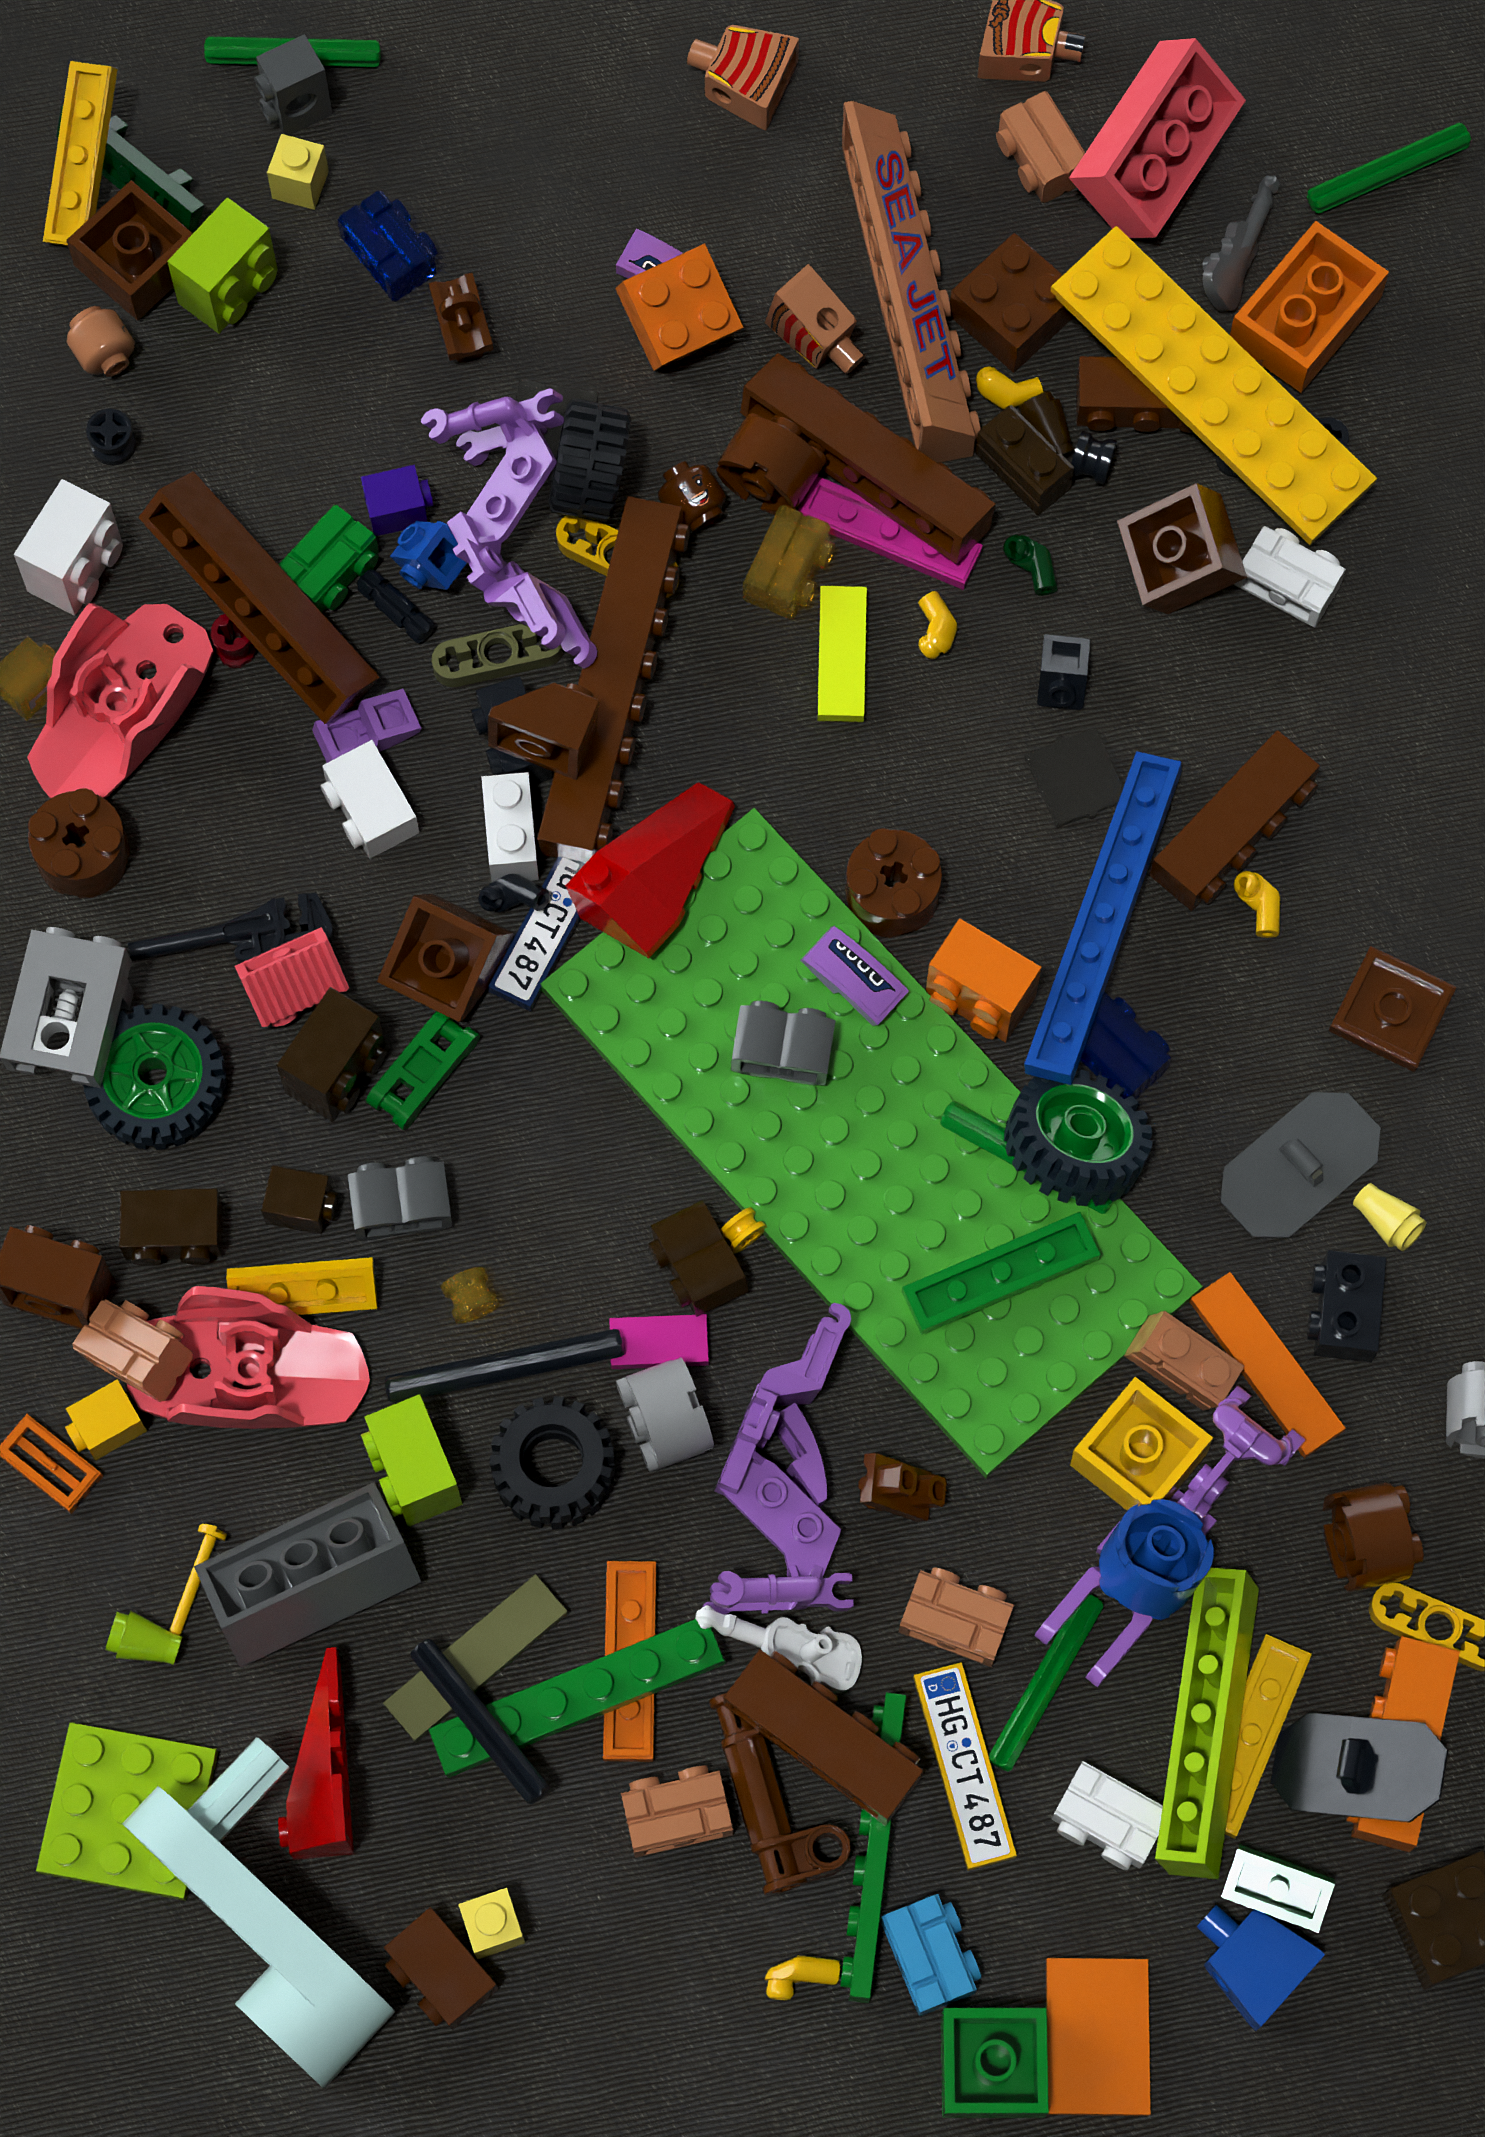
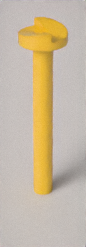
[169,1524,227,1635]

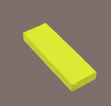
[817,586,867,722]

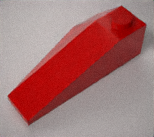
[565,782,735,959]
[278,1647,354,1860]

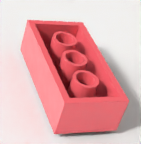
[1069,38,1246,238]

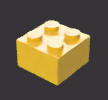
[1070,1377,1213,1511]

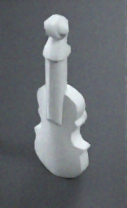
[695,1605,862,1693]

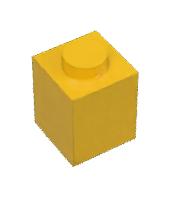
[65,1379,147,1461]

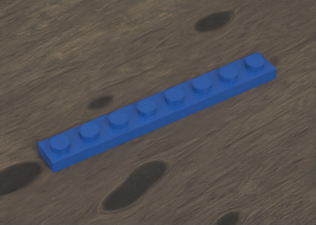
[1024,751,1182,1085]

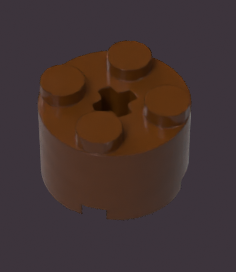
[716,413,827,517]
[28,788,130,898]
[845,828,942,938]
[1323,1482,1424,1592]

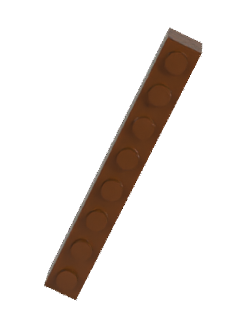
[537,496,690,863]

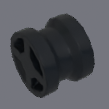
[86,408,136,466]
[1071,431,1118,485]

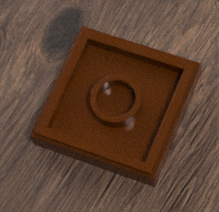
[1329,946,1456,1072]

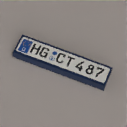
[488,857,586,1012]

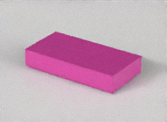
[609,1314,709,1369]

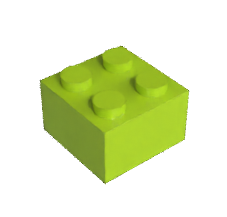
[167,197,278,334]
[361,1394,463,1527]

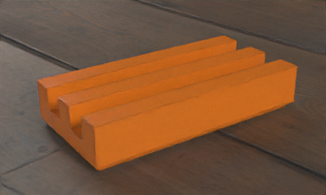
[0,1414,104,1514]

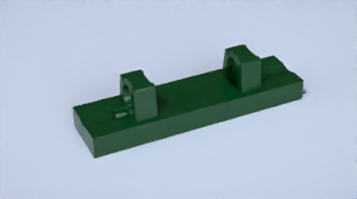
[56,105,204,233]

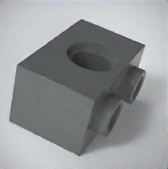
[254,34,333,135]

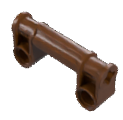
[709,1693,850,1896]

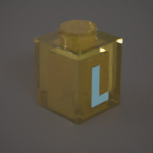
[0,637,56,721]

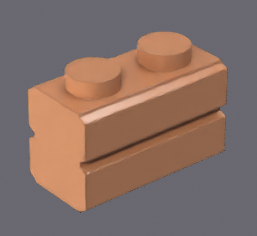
[996,91,1085,203]
[73,1299,193,1402]
[1124,1311,1244,1411]
[898,1567,1014,1667]
[621,1765,733,1858]

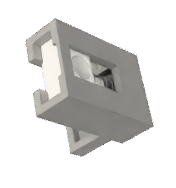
[0,927,134,1088]

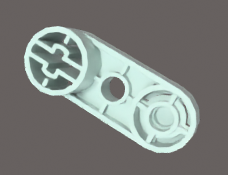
[122,1737,395,2089]

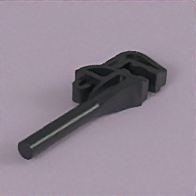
[128,892,334,964]

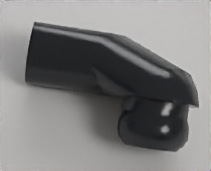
[478,874,550,912]

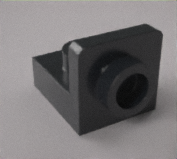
[1037,634,1090,710]

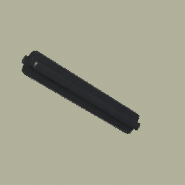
[410,1639,550,1805]

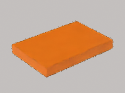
[1046,1958,1151,2116]

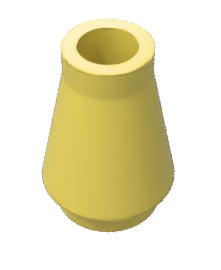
[1353,1183,1427,1251]

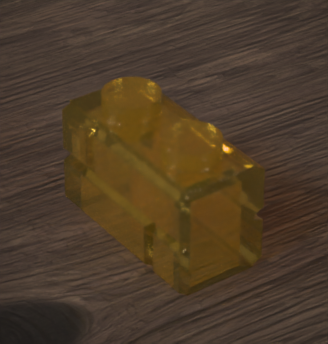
[743,505,835,619]

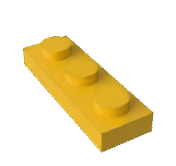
[226,1257,377,1315]

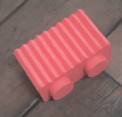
[234,927,349,1027]

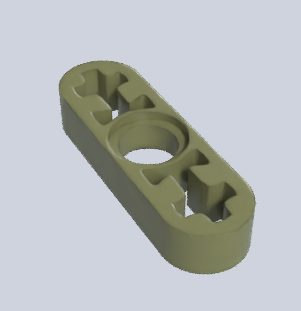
[431,624,564,687]

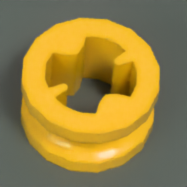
[720,1207,767,1253]

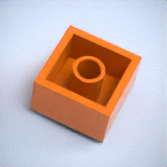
[615,243,744,371]
[926,918,1042,1043]

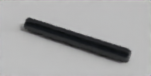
[385,1329,624,1403]

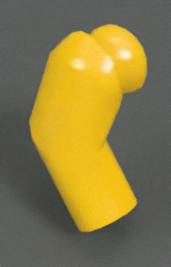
[976,366,1043,409]
[918,591,957,659]
[1233,871,1280,938]
[764,1956,840,2000]

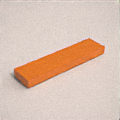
[1189,1272,1346,1459]
[603,1561,656,1762]

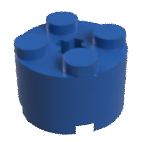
[1099,1499,1214,1620]

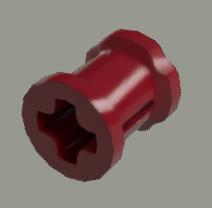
[211,614,257,668]

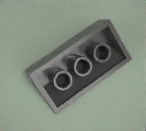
[194,1482,421,1668]

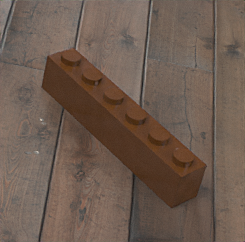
[740,353,996,564]
[138,471,380,724]

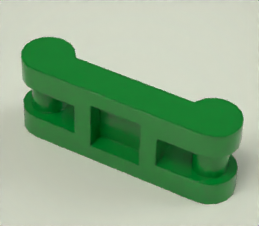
[366,1011,480,1130]

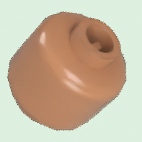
[67,306,135,377]

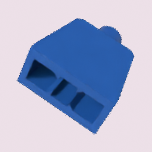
[1197,1904,1325,2031]

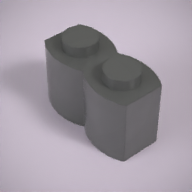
[731,1001,836,1085]
[348,1156,452,1240]

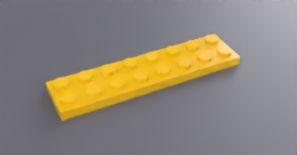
[1050,226,1377,545]

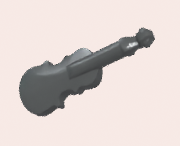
[1203,175,1280,311]

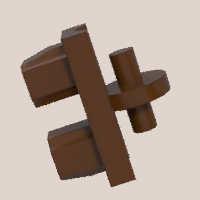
[428,273,493,362]
[858,1453,947,1522]

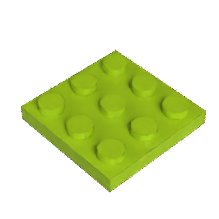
[36,1723,218,1901]

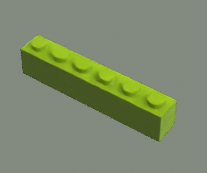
[1155,1568,1259,1880]

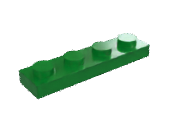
[902,1212,1101,1335]

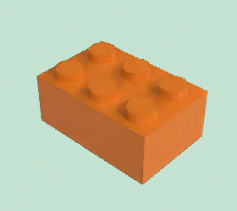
[1230,221,1389,393]

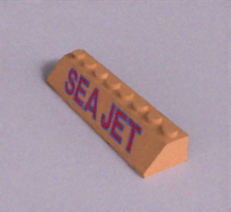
[842,101,981,462]

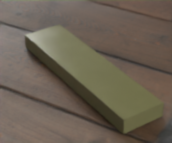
[383,1574,568,1743]

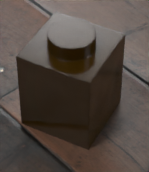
[261,1165,338,1235]

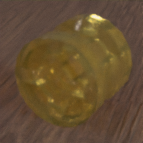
[440,1267,500,1324]

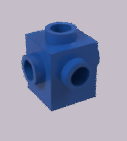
[390,521,467,590]

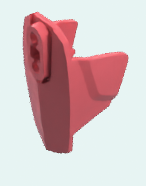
[27,603,214,799]
[127,1286,370,1429]

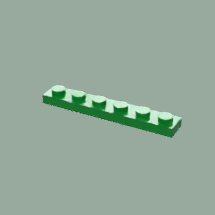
[429,1619,726,1778]
[840,1692,906,2004]

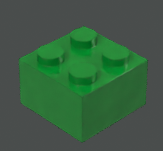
[941,2008,1049,2118]

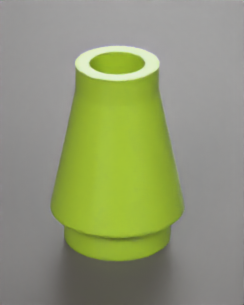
[105,1610,182,1665]

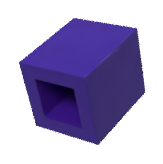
[361,464,433,536]

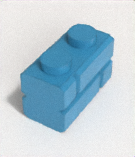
[880,1894,982,2016]

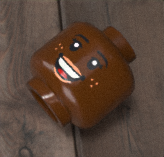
[658,461,726,533]

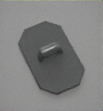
[1220,1092,1381,1238]

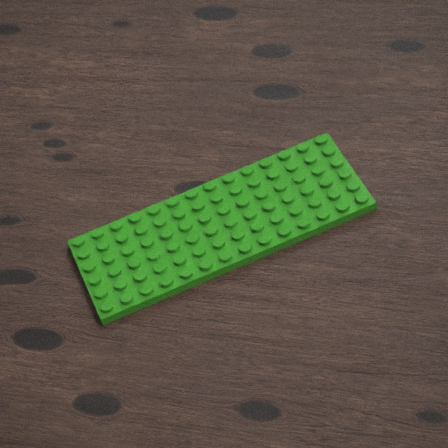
[540,808,1202,1479]

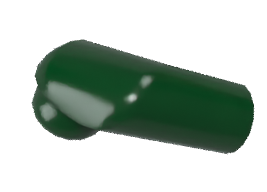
[1003,535,1058,596]

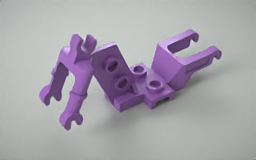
[421,388,597,669]
[702,1303,854,1614]
[1034,1385,1306,1688]

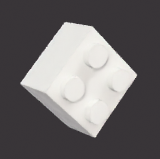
[14,479,123,616]

